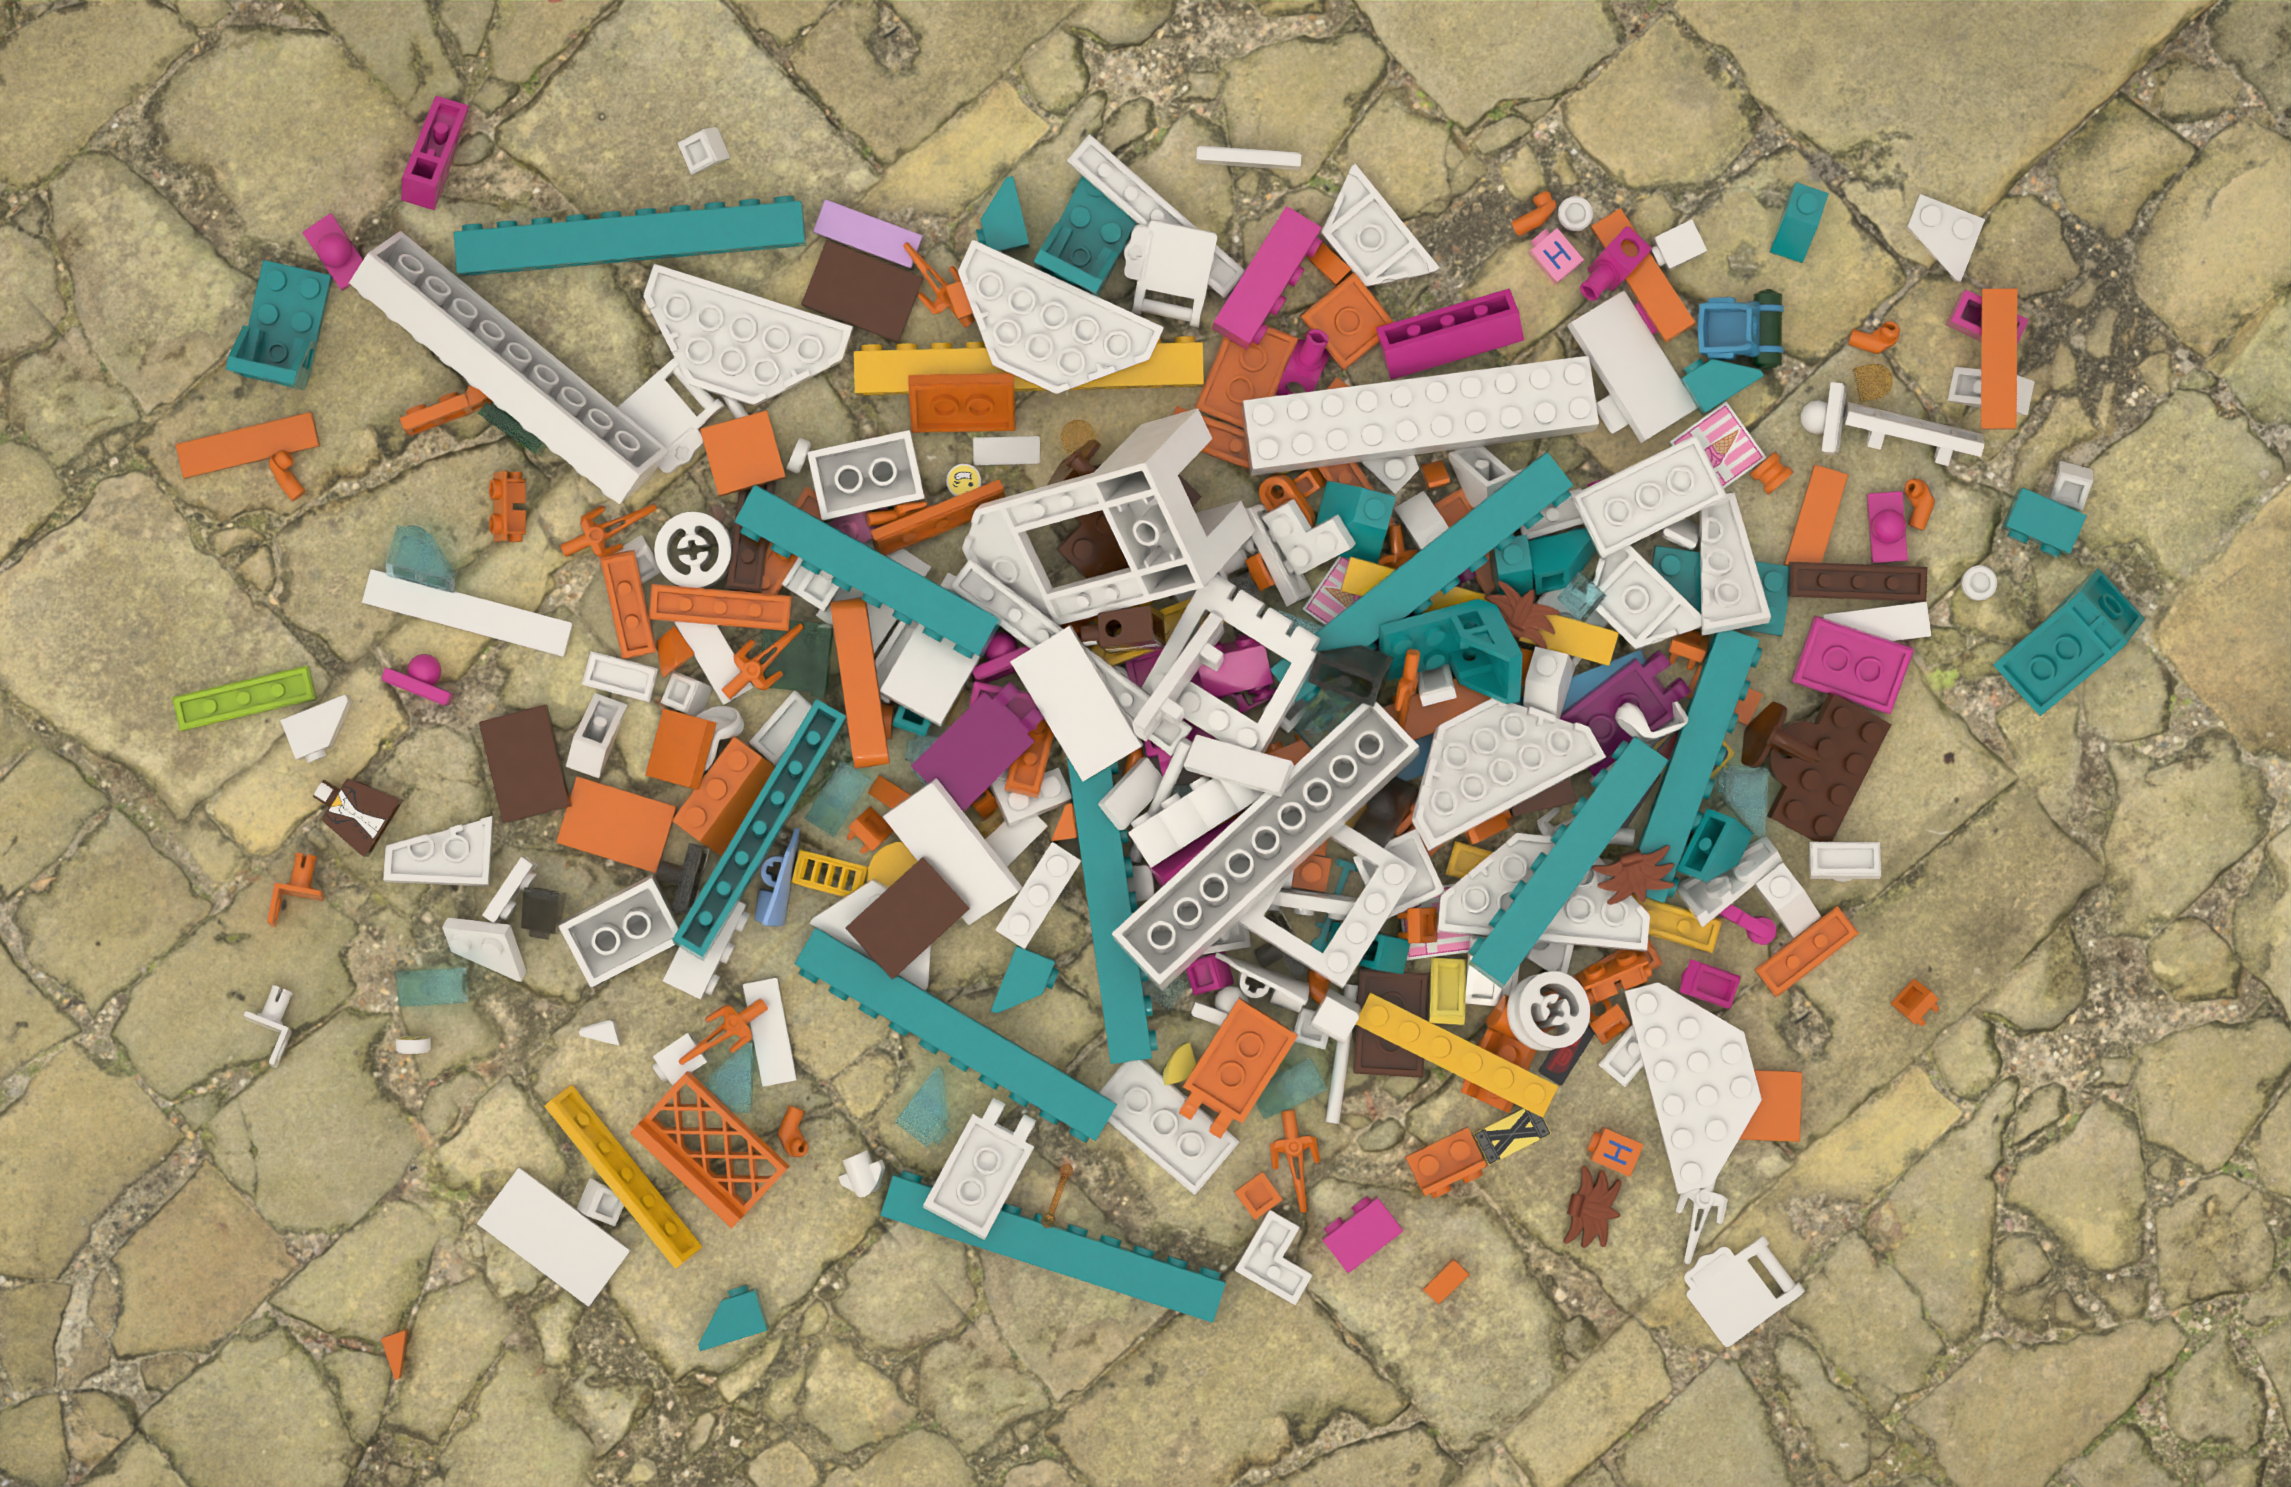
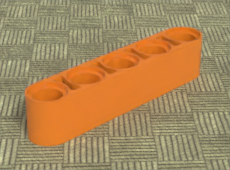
[830,597,890,769]

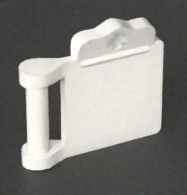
[1124,220,1217,328]
[617,356,725,474]
[1684,1235,1805,1347]

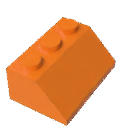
[672,736,776,856]

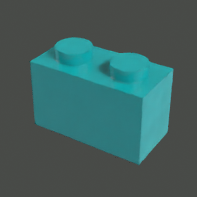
[2001,488,2087,558]

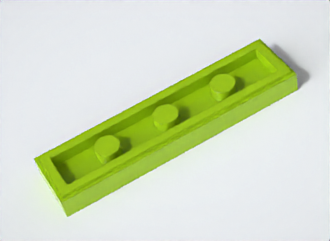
[172,665,317,731]

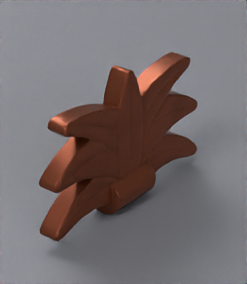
[1484,581,1560,649]
[1592,845,1675,905]
[1563,1165,1621,1248]

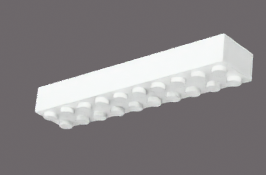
[349,231,669,504]
[1241,356,1599,476]
[1112,696,1420,991]

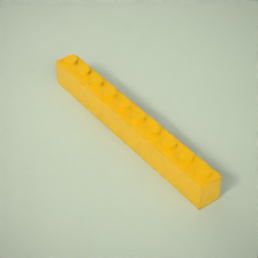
[854,336,1204,396]

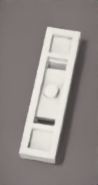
[1844,402,1985,466]
[1132,612,1225,742]

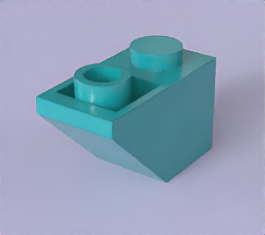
[1528,528,1596,595]

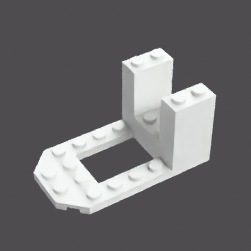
[962,408,1255,625]

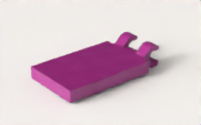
[1560,650,1691,777]
[911,681,1044,812]

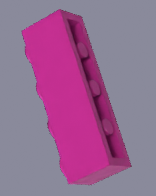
[1211,206,1323,350]
[1376,288,1524,380]

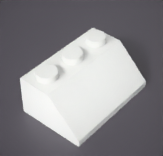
[807,430,925,521]
[559,873,679,987]

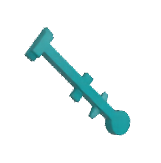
[1311,858,1358,953]

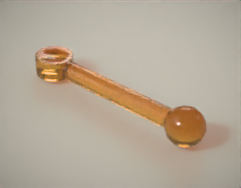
[1041,1164,1073,1228]

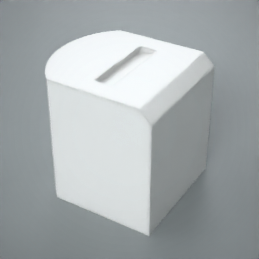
[1309,988,1361,1044]

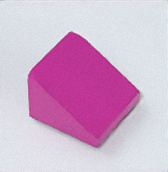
[1186,951,1234,996]

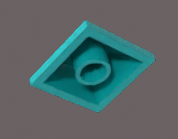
[1315,481,1396,563]

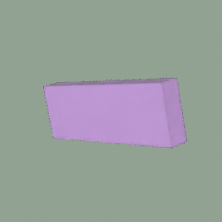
[813,199,923,269]

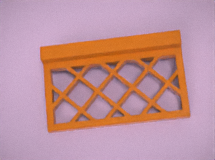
[630,1071,790,1229]

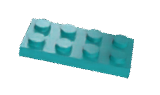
[1652,546,1789,636]

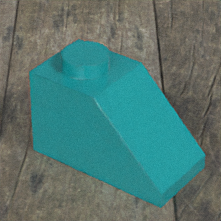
[976,176,1030,254]
[1769,182,1829,263]
[1681,358,1764,415]
[1489,534,1533,597]
[1676,808,1753,883]
[1327,921,1411,974]
[991,945,1059,1013]
[698,1284,769,1351]

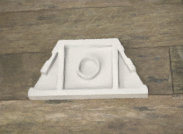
[1321,164,1440,287]
[1586,545,1702,649]
[810,878,931,991]

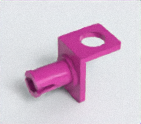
[1580,226,1651,301]
[1276,329,1330,396]

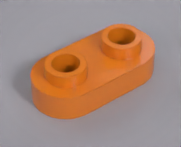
[1259,473,1316,528]

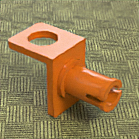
[267,853,325,927]

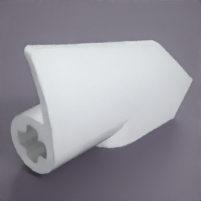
[1215,952,1309,1013]

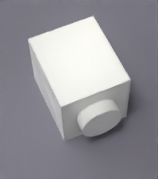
[1650,220,1707,272]
[652,1032,710,1085]

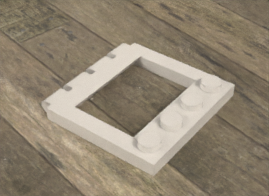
[1142,574,1321,753]
[1237,824,1418,989]

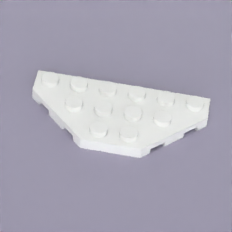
[958,240,1164,394]
[643,264,853,406]
[1412,698,1606,851]
[1437,833,1650,952]
[1624,982,1762,1194]

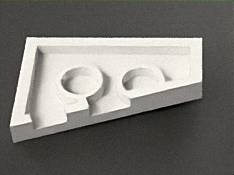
[383,816,494,887]
[1676,836,1782,927]

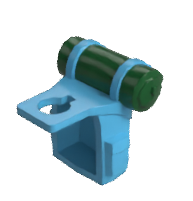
[1698,289,1784,370]

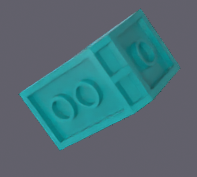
[1034,176,1137,297]
[225,260,333,390]
[1993,568,2145,716]
[1378,599,1523,704]

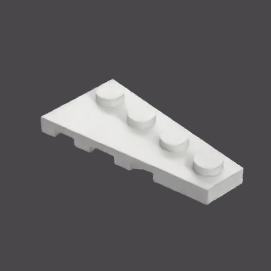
[1699,492,1771,635]

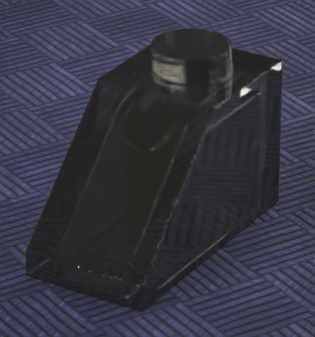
[1308,645,1394,707]
[521,886,566,940]

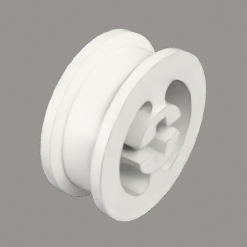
[654,512,732,589]
[1507,971,1590,1051]

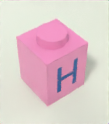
[1528,228,1584,285]

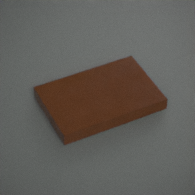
[801,240,924,343]
[479,705,572,824]
[845,857,970,980]
[1353,969,1429,1078]

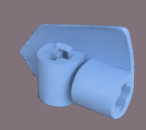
[754,828,800,926]

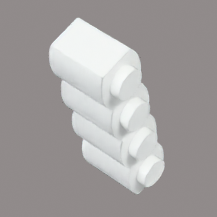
[1128,775,1265,868]

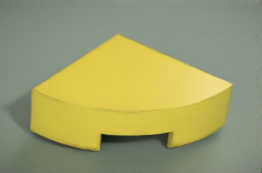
[1163,1042,1196,1086]

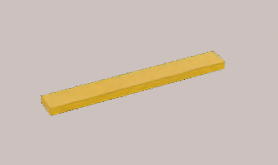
[1341,556,1619,666]
[1445,841,1722,953]

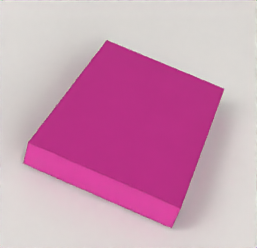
[1791,615,1914,715]

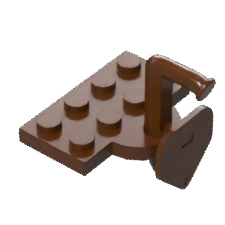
[1046,439,1202,579]
[1741,692,1892,842]

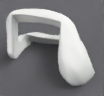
[1615,701,1688,742]
[696,706,744,773]

